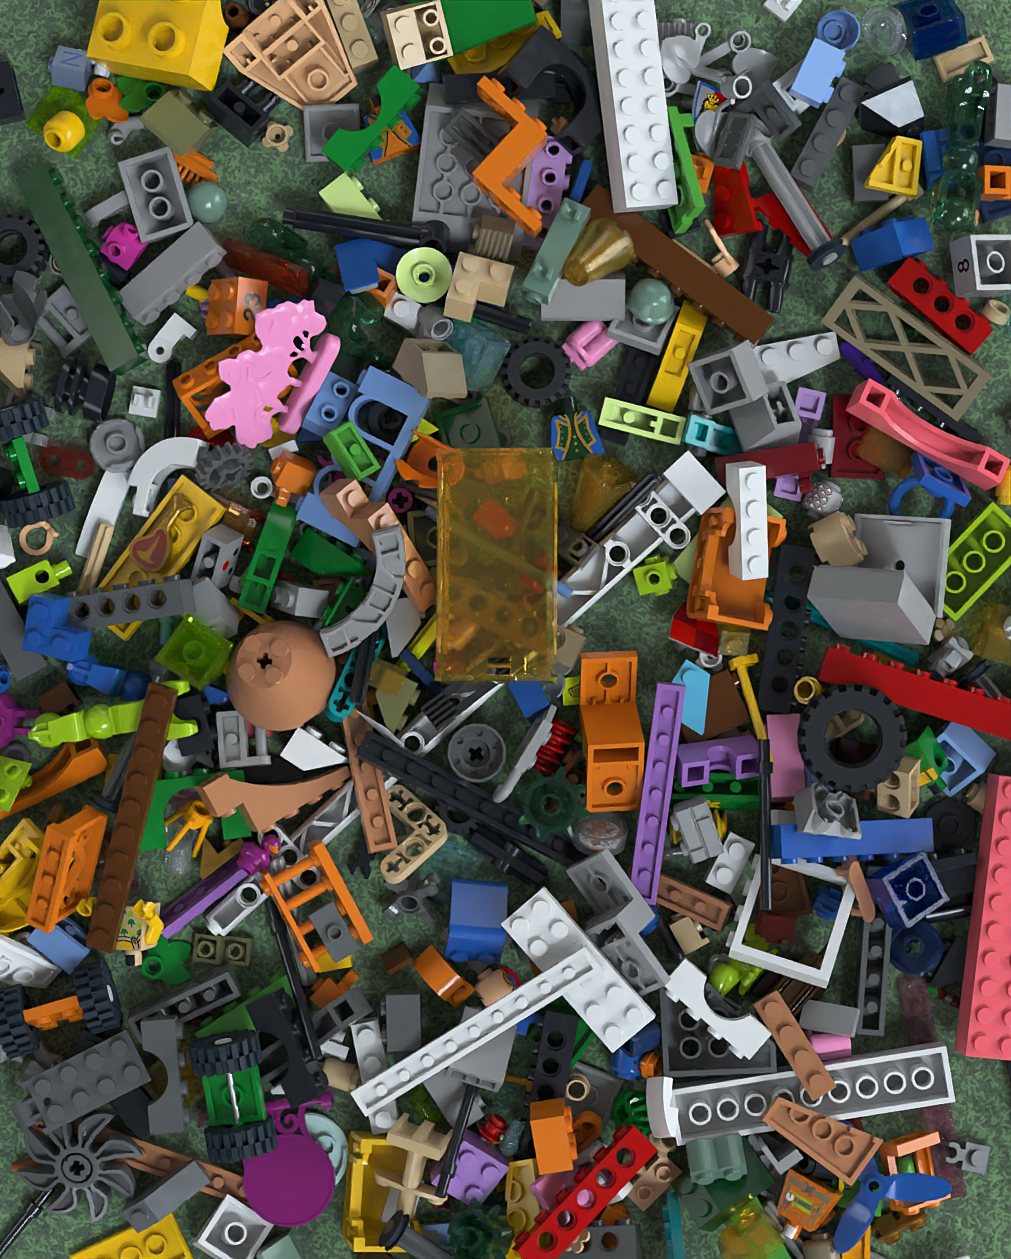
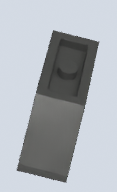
[527,501,600,571]

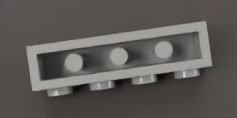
[119,221,227,326]

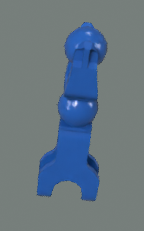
[66,652,232,745]

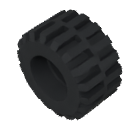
[0,213,50,286]
[502,336,572,409]

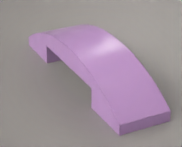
[773,387,826,502]

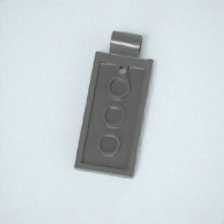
[10,1029,152,1134]

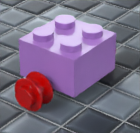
[428,1113,510,1210]

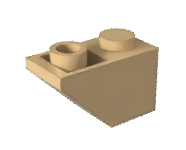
[0,337,36,400]

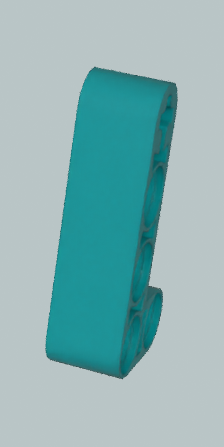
[325,607,388,722]

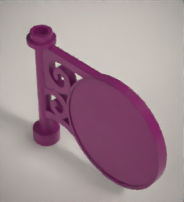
[243,1086,336,1227]

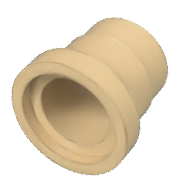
[565,1072,590,1101]

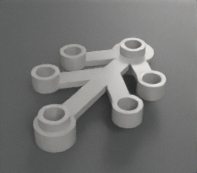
[663,20,751,97]

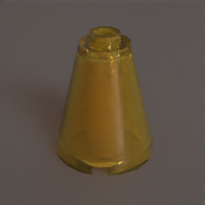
[563,218,634,287]
[569,453,634,532]

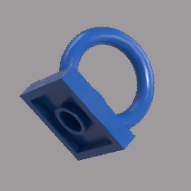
[888,451,971,519]

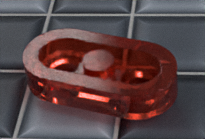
[39,446,96,480]

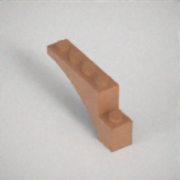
[319,479,440,612]
[195,765,352,833]

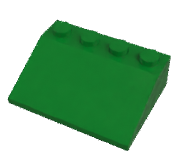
[410,0,538,63]

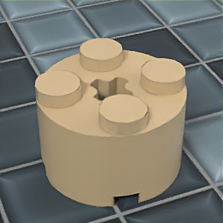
[808,511,868,567]

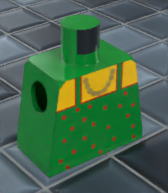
[905,726,949,795]

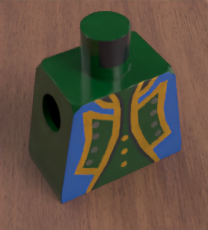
[551,397,604,463]

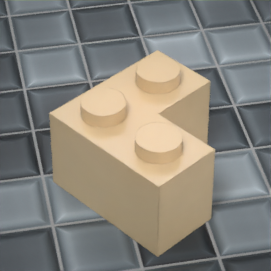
[443,252,514,323]

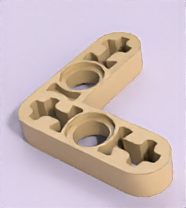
[380,785,448,884]

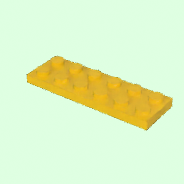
[84,474,227,641]

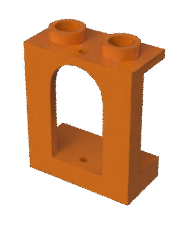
[879,1130,951,1215]

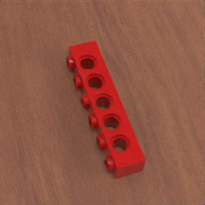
[512,1125,658,1259]

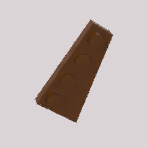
[757,804,813,926]

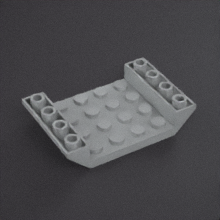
[410,83,540,262]

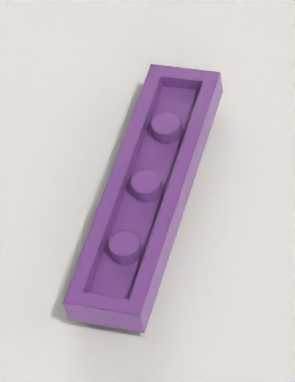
[159,852,249,939]

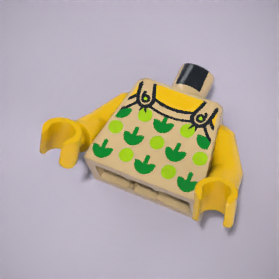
[76,897,164,966]

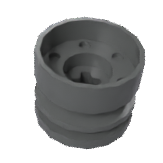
[446,723,506,785]

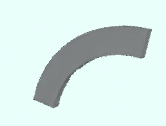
[320,523,406,658]

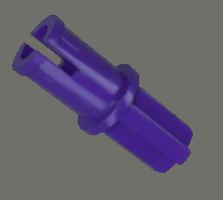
[838,341,885,384]

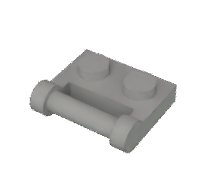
[37,284,92,360]
[216,710,271,769]

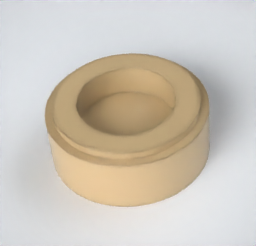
[982,300,1011,325]

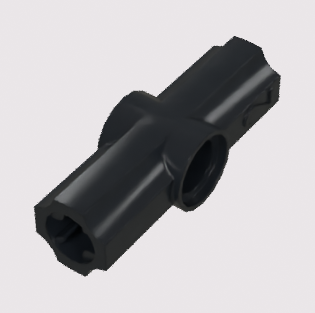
[466,825,549,890]

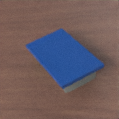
[335,238,381,294]

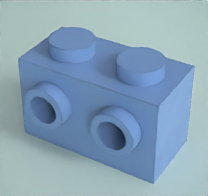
[301,371,359,438]
[27,917,92,975]

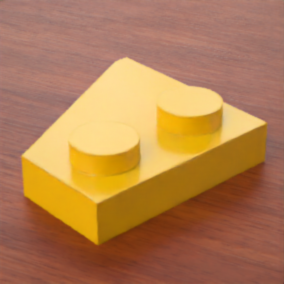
[864,136,922,198]

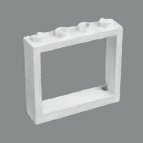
[726,853,855,989]

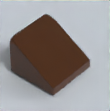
[381,941,414,975]

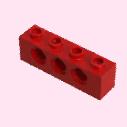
[884,256,994,356]

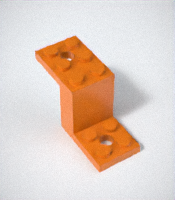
[472,76,547,239]
[578,650,645,813]

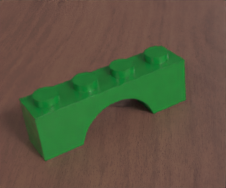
[321,64,421,176]

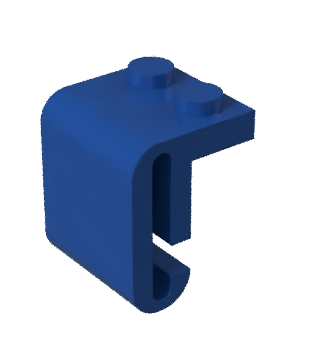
[444,878,508,964]

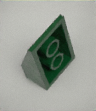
[670,1135,776,1232]

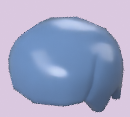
[816,9,860,51]

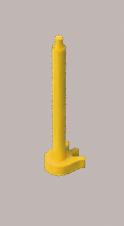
[728,654,775,772]

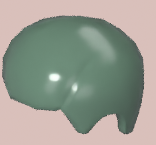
[185,181,228,223]

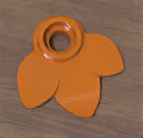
[85,78,129,123]

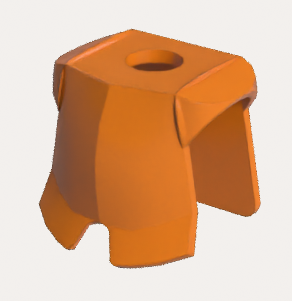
[395,430,464,488]

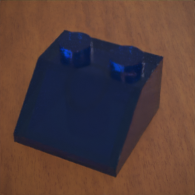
[893,0,968,61]
[865,851,949,928]

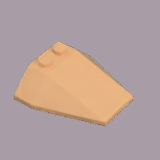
[223,0,358,111]

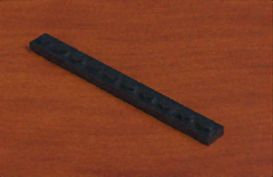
[354,730,602,882]

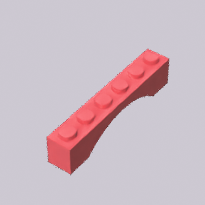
[846,378,1011,491]

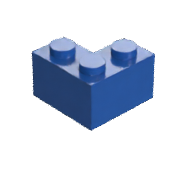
[850,215,935,272]
[22,592,92,662]

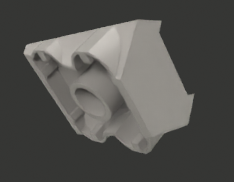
[792,782,862,839]

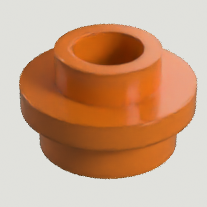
[639,1051,663,1079]

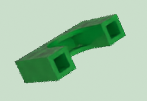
[140,767,252,851]

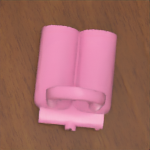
[562,321,619,371]
[804,1029,852,1061]

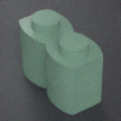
[685,1134,747,1185]

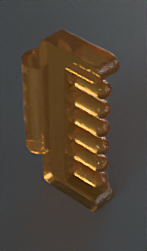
[222,501,257,545]

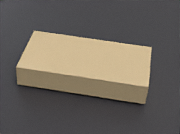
[931,35,994,83]

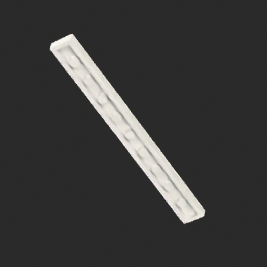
[350,945,602,1117]

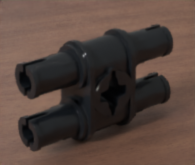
[738,223,795,314]

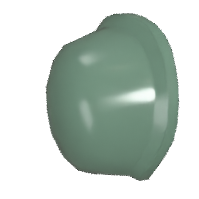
[625,278,674,324]

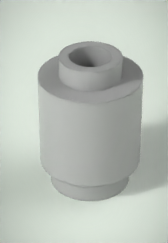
[806,427,835,469]

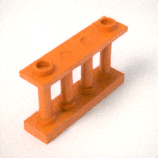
[258,839,374,973]

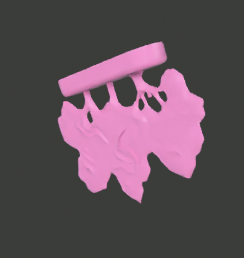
[205,300,340,449]

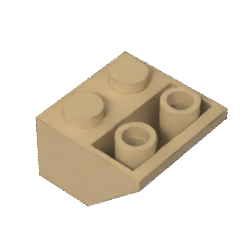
[380,0,453,70]

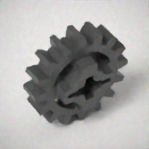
[194,441,254,493]

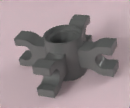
[381,867,441,926]

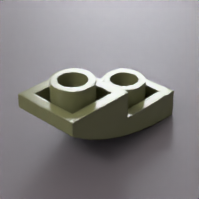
[192,933,255,967]

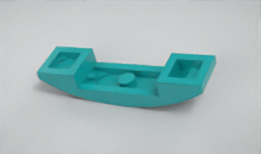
[682,414,744,457]

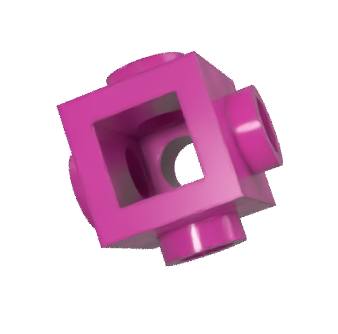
[100,220,149,271]

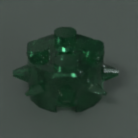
[515,766,591,842]
[446,1198,515,1259]

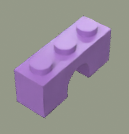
[674,735,759,787]

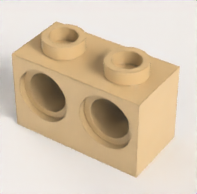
[874,755,920,819]

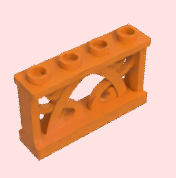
[172,333,300,440]
[25,805,108,934]

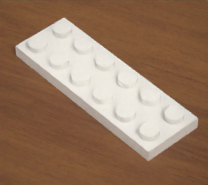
[501,887,656,1053]

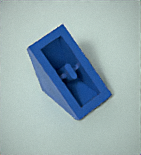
[506,668,551,724]

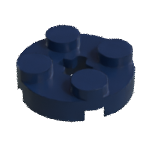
[889,919,945,977]

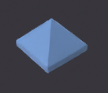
[412,61,440,84]

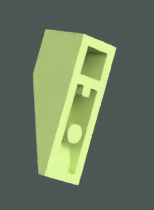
[598,397,687,445]

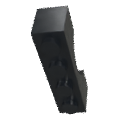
[245,987,330,1109]

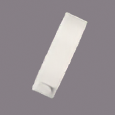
[128,437,209,518]

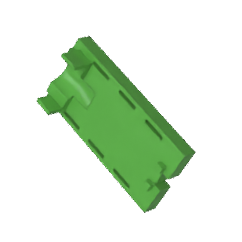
[667,106,706,234]

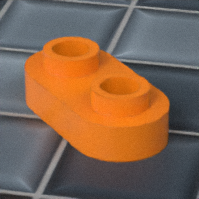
[571,1111,602,1155]

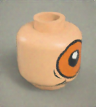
[474,967,516,1007]

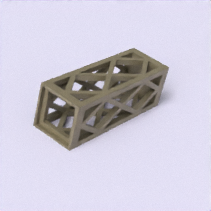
[821,273,992,422]

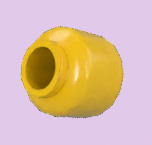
[43,111,85,152]

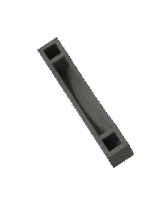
[258,987,373,1086]

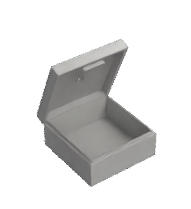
[807,513,951,645]

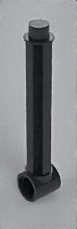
[282,205,450,255]

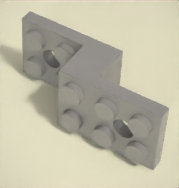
[566,847,671,996]

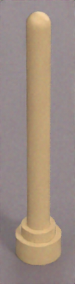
[810,184,924,266]

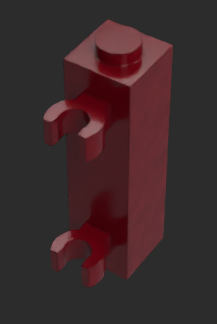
[715,442,826,494]

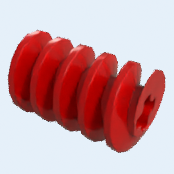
[532,716,577,775]

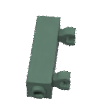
[522,197,591,305]

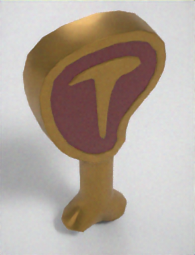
[129,492,193,573]

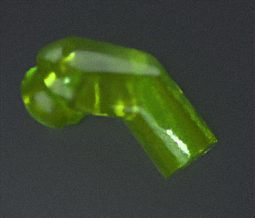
[409,1087,443,1126]

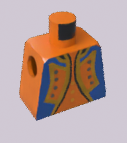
[364,95,422,165]

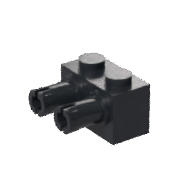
[206,75,281,148]

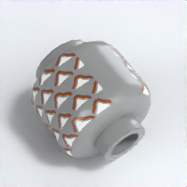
[802,479,843,522]

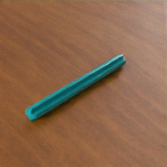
[765,588,919,667]

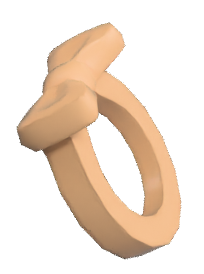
[19,521,59,556]

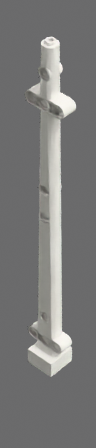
[205,451,726,936]

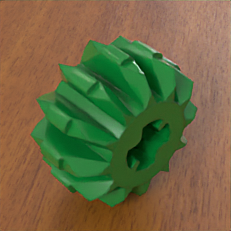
[610,1090,651,1135]

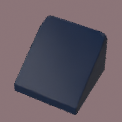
[296,427,323,443]

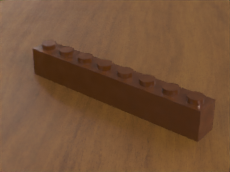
[582,184,775,349]

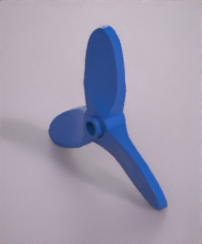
[834,1120,952,1254]

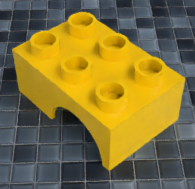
[86,0,229,93]

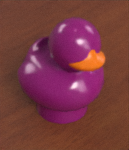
[236,835,281,876]

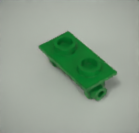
[320,577,366,629]

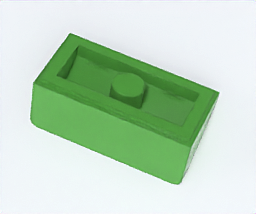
[323,420,381,483]

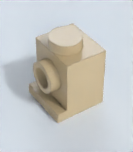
[668,912,710,955]

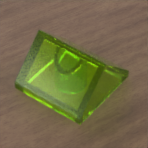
[154,614,234,691]

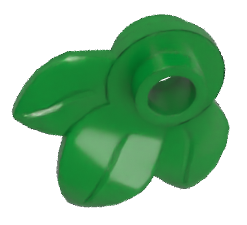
[116,76,167,112]
[140,934,191,985]

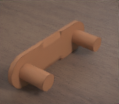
[836,861,875,923]

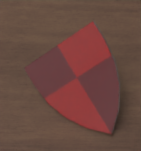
[668,601,719,659]

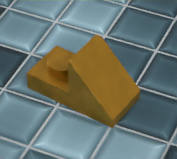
[199,835,248,880]

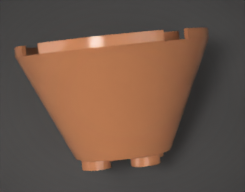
[226,620,336,731]

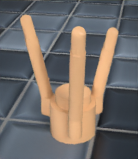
[672,219,739,279]

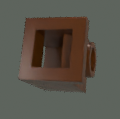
[37,681,84,717]

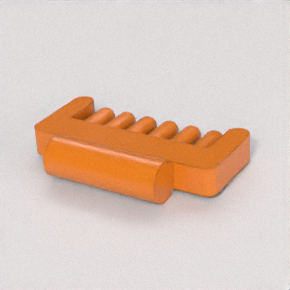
[173,151,218,185]

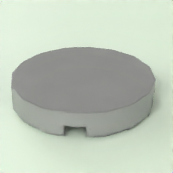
[90,418,145,473]

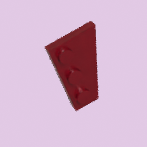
[828,394,885,480]

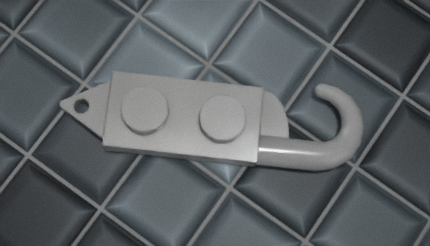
[493,704,557,803]

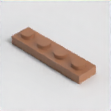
[626,861,733,931]
[753,989,837,1101]

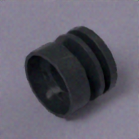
[54,356,117,424]

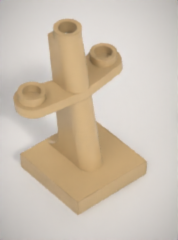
[374,1112,453,1225]

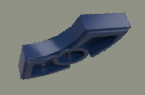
[399,649,444,696]

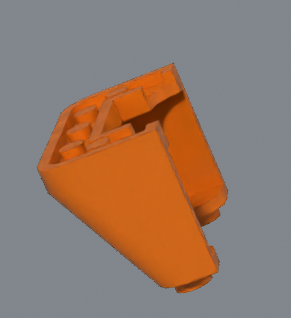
[686,507,787,630]

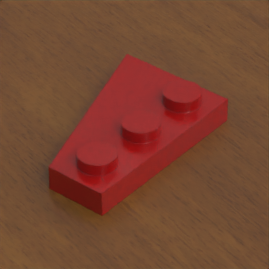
[714,160,763,238]
[754,184,834,258]

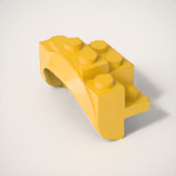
[0,818,74,938]

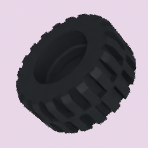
[797,683,907,792]

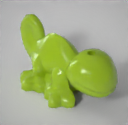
[709,923,778,996]

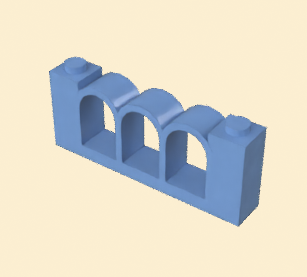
[295,366,432,548]

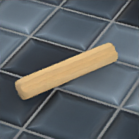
[77,522,114,596]

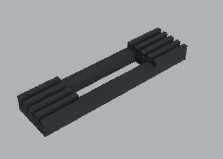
[420,641,527,730]

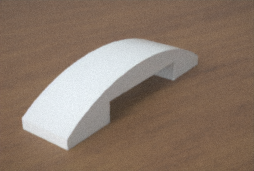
[75,469,133,558]

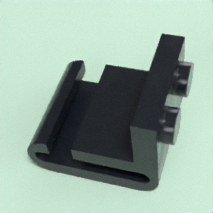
[913,847,977,924]

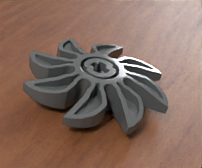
[17,1110,143,1223]

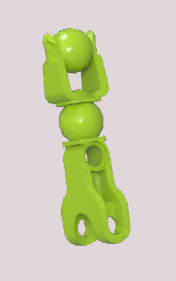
[28,679,198,748]

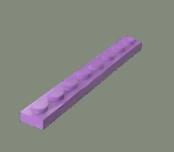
[630,681,686,905]

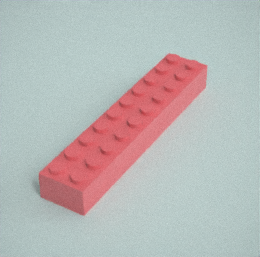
[955,773,1011,1060]

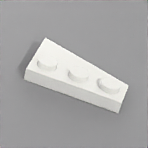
[0,934,62,989]

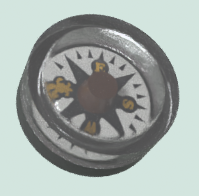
[571,808,629,856]

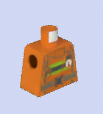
[777,1167,843,1240]

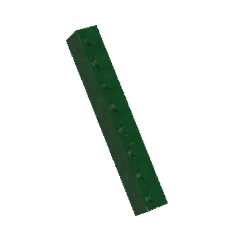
[15,162,148,376]

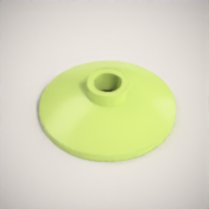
[396,247,452,303]

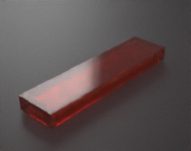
[222,237,309,297]

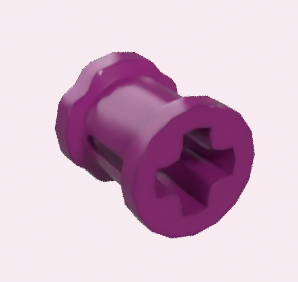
[388,488,413,514]

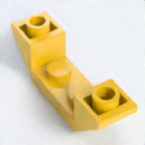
[646,300,708,414]

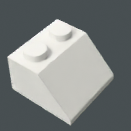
[192,1194,274,1259]

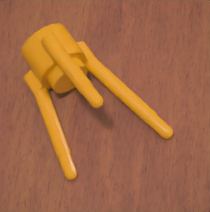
[164,800,214,858]

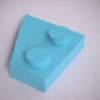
[671,659,710,735]

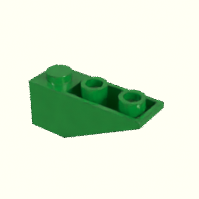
[290,528,374,577]

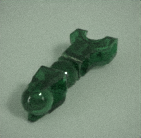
[930,60,993,233]
[242,217,385,354]

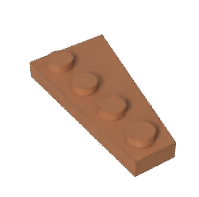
[760,1096,884,1186]

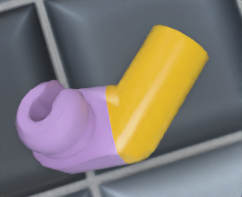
[185,284,209,319]

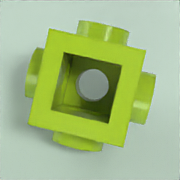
[633,554,678,596]

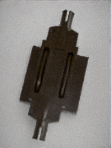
[751,941,830,1028]

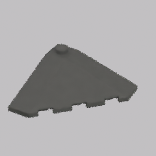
[659,963,777,1077]

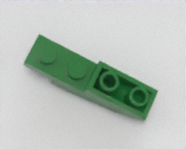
[237,501,298,615]

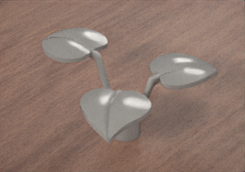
[660,35,779,160]

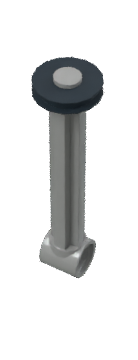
[745,118,847,270]

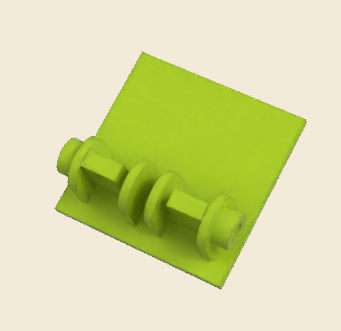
[0,756,32,812]

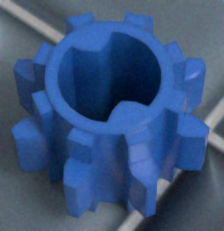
[811,885,843,921]

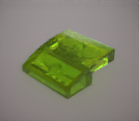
[26,85,105,160]

